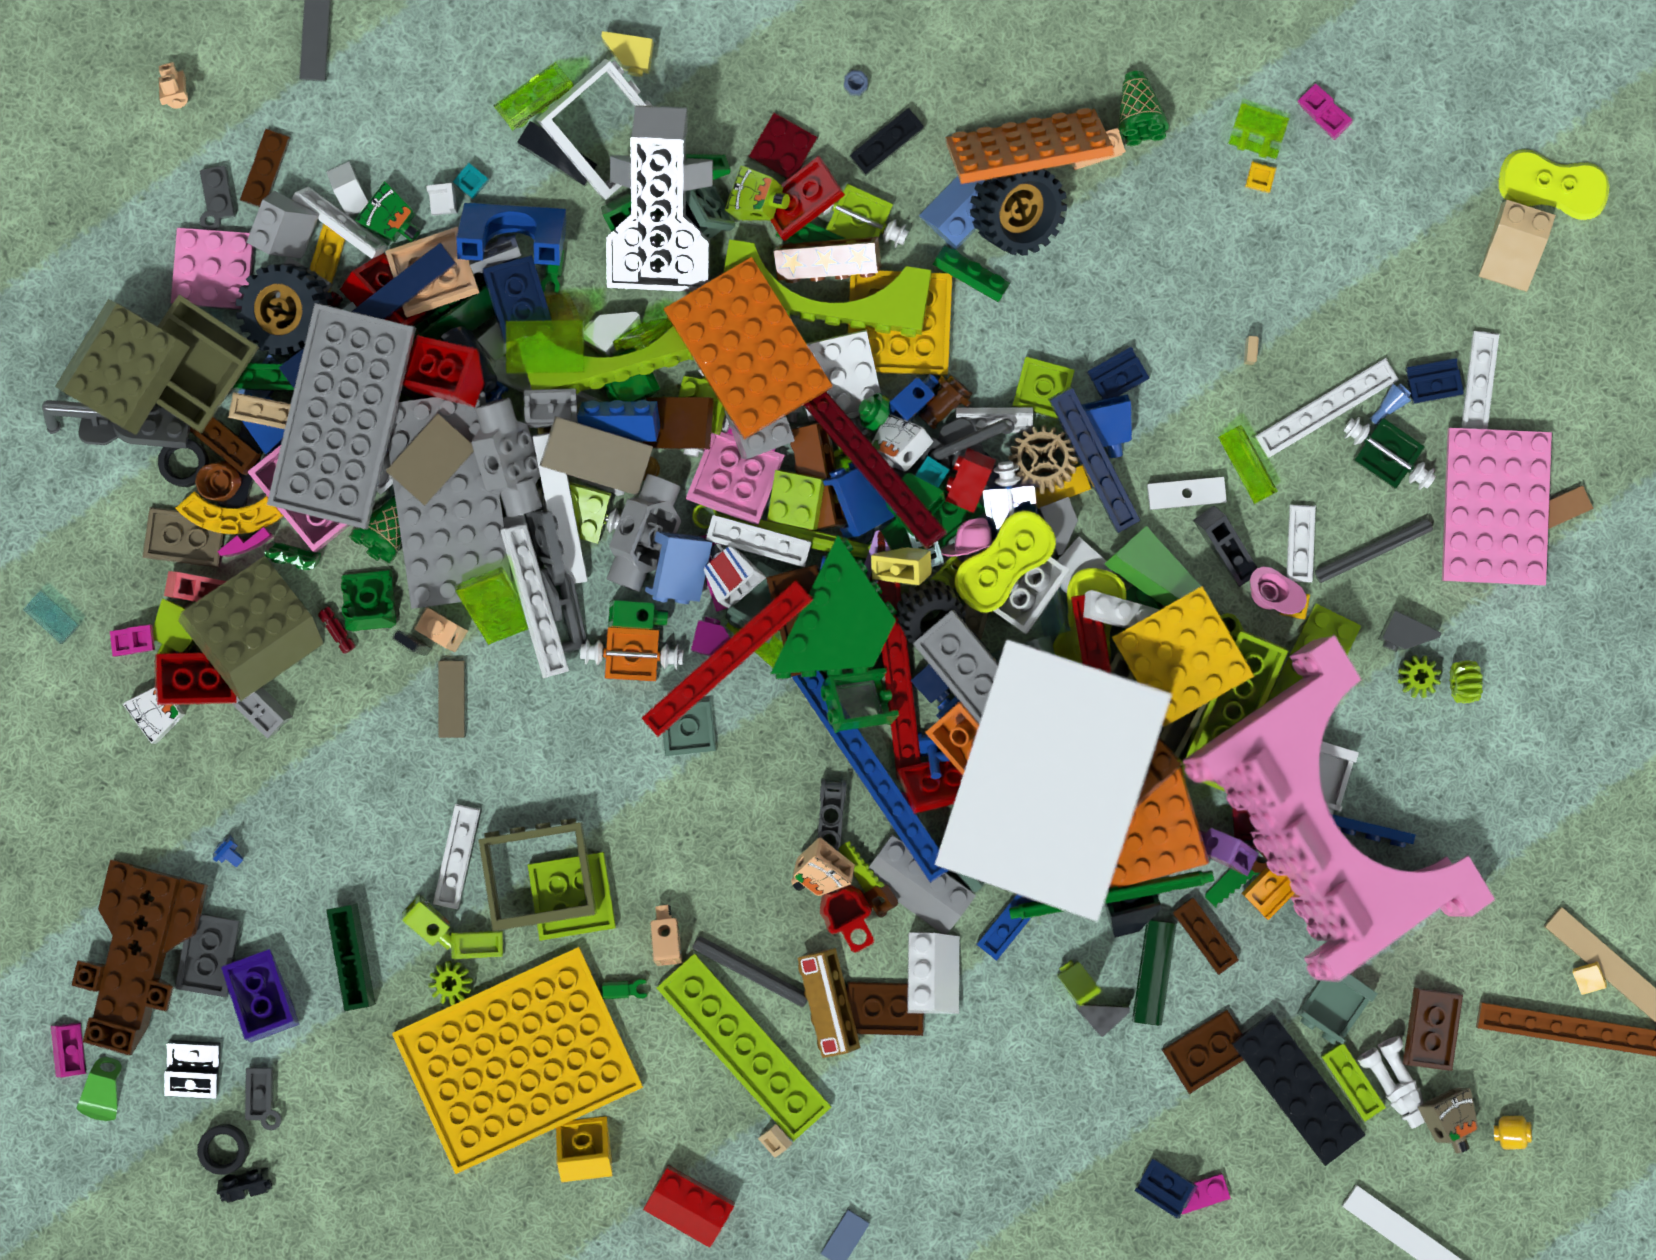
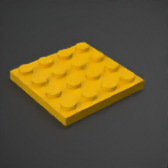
[848,270,952,376]
[1112,586,1254,727]

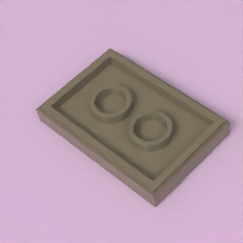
[386,414,474,506]
[142,507,224,568]

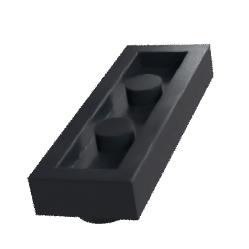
[850,107,925,177]

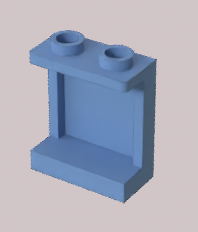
[645,531,713,604]

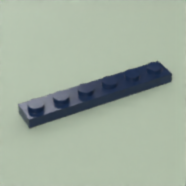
[1048,386,1140,533]

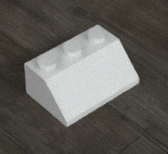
[994,557,1071,634]
[907,933,959,1014]

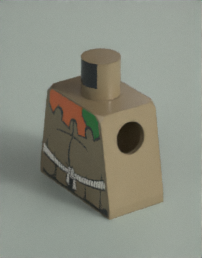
[1418,1088,1478,1153]

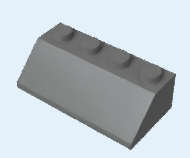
[869,835,976,934]

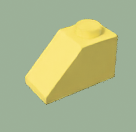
[601,31,654,77]
[871,547,932,585]

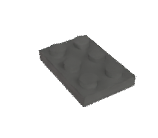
[175,914,241,997]

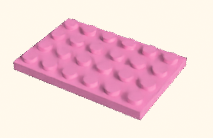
[1442,428,1552,586]

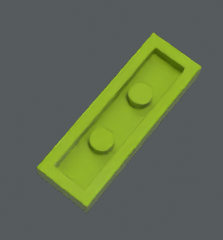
[1321,1043,1386,1122]

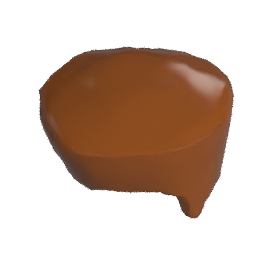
[195,460,241,501]

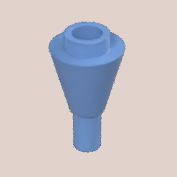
[1370,383,1411,426]

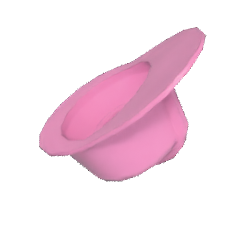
[941,518,994,556]
[1250,567,1307,614]

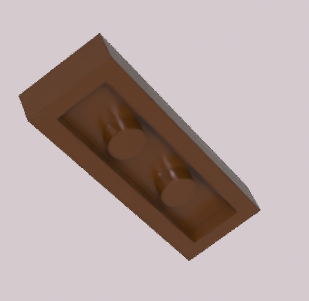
[240,129,291,208]
[190,416,261,476]
[1172,897,1239,975]

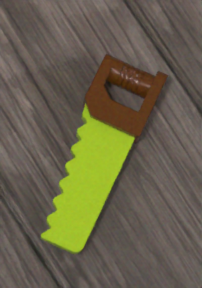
[838,841,898,918]

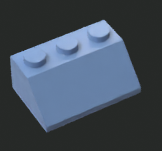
[919,176,985,250]

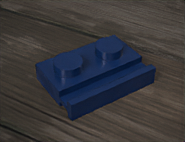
[1087,346,1150,400]
[1405,358,1464,405]
[1135,1159,1198,1219]

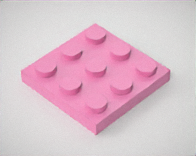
[171,228,254,310]
[686,432,785,526]

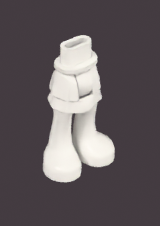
[1357,1036,1425,1129]

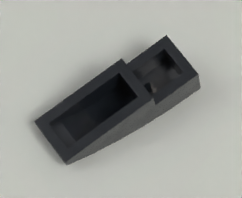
[517,121,597,186]

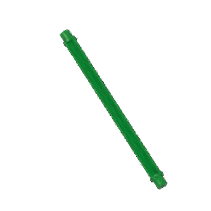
[1009,870,1214,919]

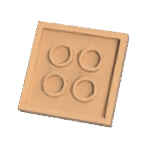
[385,227,479,317]

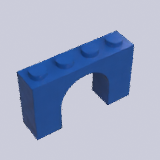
[456,203,566,265]

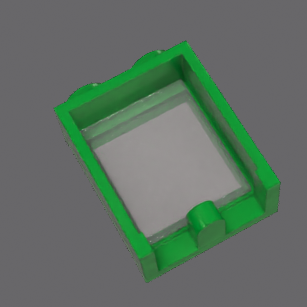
[821,668,899,733]

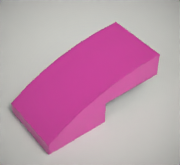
[1298,83,1352,141]
[217,527,274,557]
[110,625,155,657]

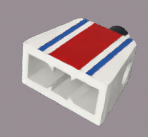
[704,544,766,608]

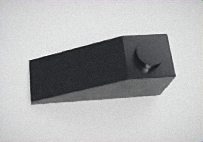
[1193,505,1257,587]

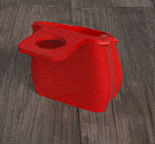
[820,884,874,953]

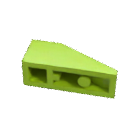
[1057,960,1101,1006]

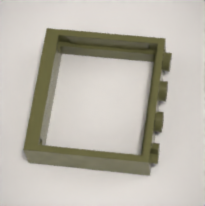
[478,818,597,931]

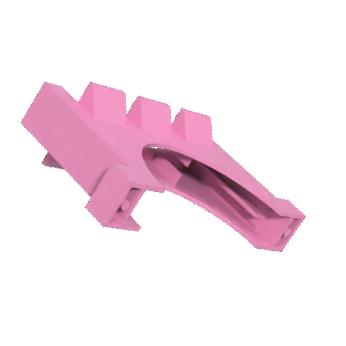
[1182,636,1495,981]

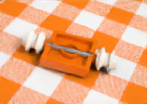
[580,627,684,682]

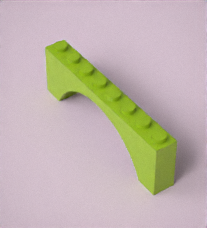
[723,239,931,337]
[518,292,694,395]

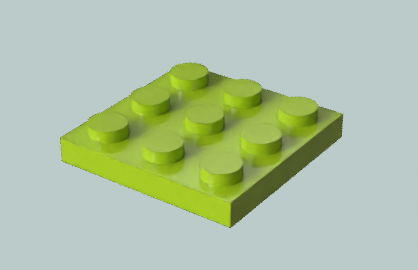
[527,852,616,941]

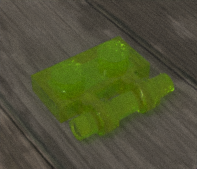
[1228,103,1290,159]

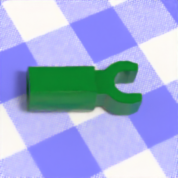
[541,250,565,294]
[602,979,647,1000]

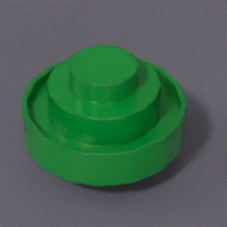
[858,393,890,431]

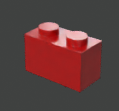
[944,448,996,513]

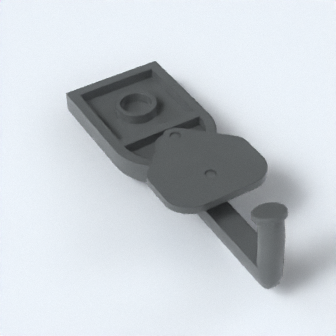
[42,400,191,449]
[892,419,1015,480]
[526,509,586,654]

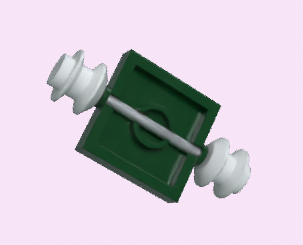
[1343,417,1436,490]

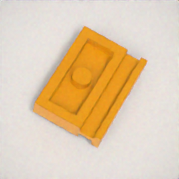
[1241,866,1295,920]

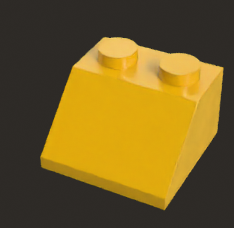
[556,1116,613,1182]

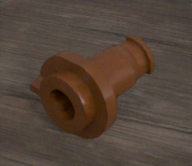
[919,375,973,430]

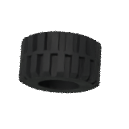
[896,580,966,647]

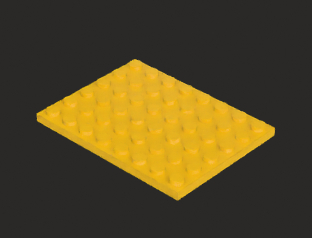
[392,946,644,1174]

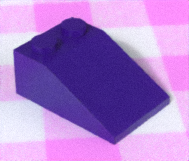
[221,949,300,1043]

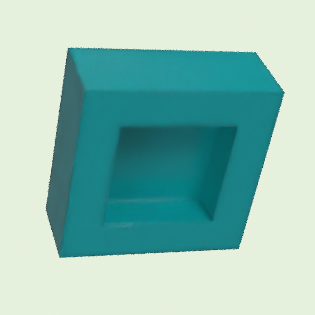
[453,163,489,199]
[915,456,949,488]

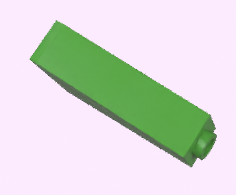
[1104,526,1208,607]

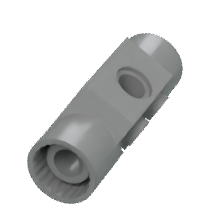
[471,398,542,517]
[606,474,681,592]

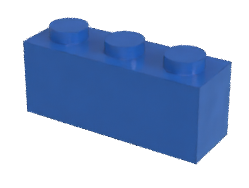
[577,400,661,441]

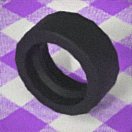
[158,439,209,487]
[197,1124,249,1175]

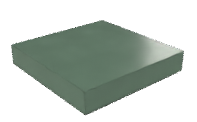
[663,700,716,756]

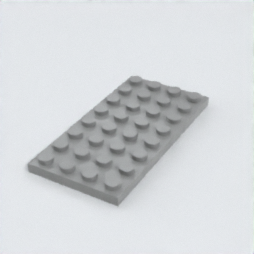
[267,303,416,529]
[388,392,514,609]

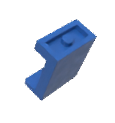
[823,462,894,538]

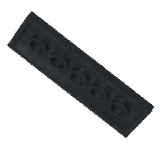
[1231,1012,1366,1166]

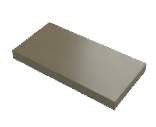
[540,416,653,496]

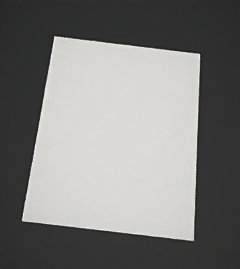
[935,640,1172,922]

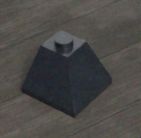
[1105,879,1162,938]

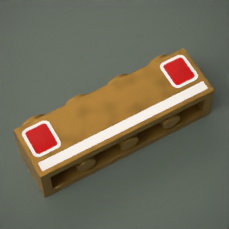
[797,948,861,1058]

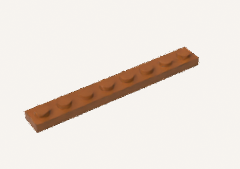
[1476,1002,1656,1057]

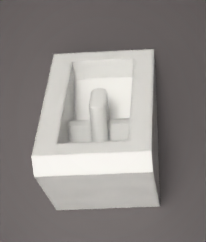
[326,161,368,217]

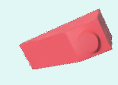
[164,571,227,602]

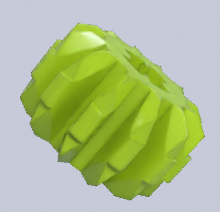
[1397,655,1441,698]
[1449,660,1483,704]
[428,961,473,1005]

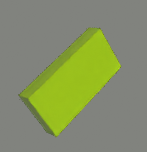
[451,931,503,959]

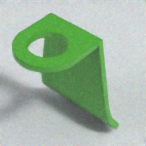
[76,1057,122,1121]

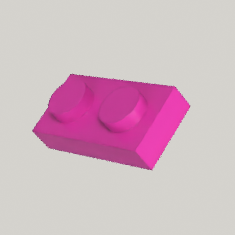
[1182,1173,1231,1215]

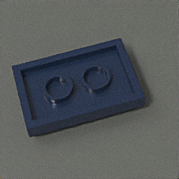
[482,255,554,344]

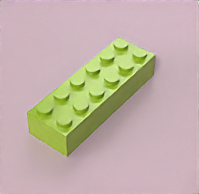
[1181,628,1288,792]

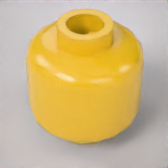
[1494,1116,1532,1150]

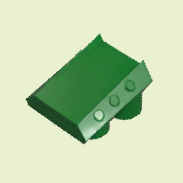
[603,345,660,402]
[341,570,396,632]

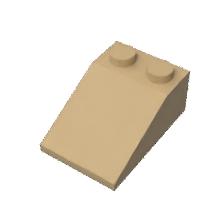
[1478,200,1556,292]

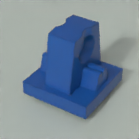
[213,835,244,868]

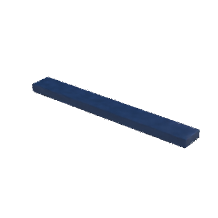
[279,243,457,388]

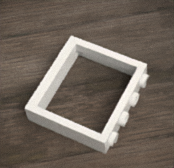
[536,59,652,200]

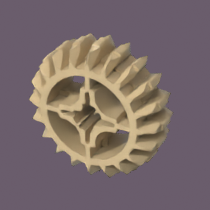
[1008,425,1078,494]

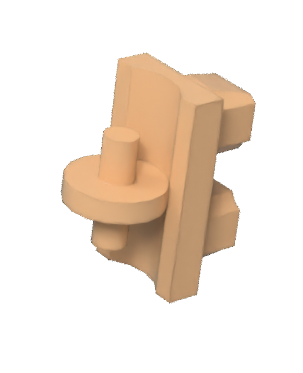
[159,62,188,109]

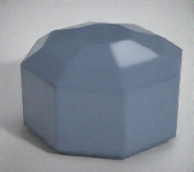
[844,70,868,96]

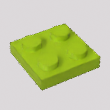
[1012,357,1075,419]
[767,470,825,530]

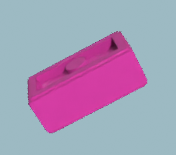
[51,1023,86,1078]

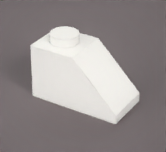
[583,312,641,357]

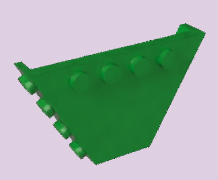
[770,535,897,679]

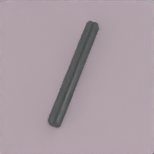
[1315,519,1433,583]
[692,936,808,1007]

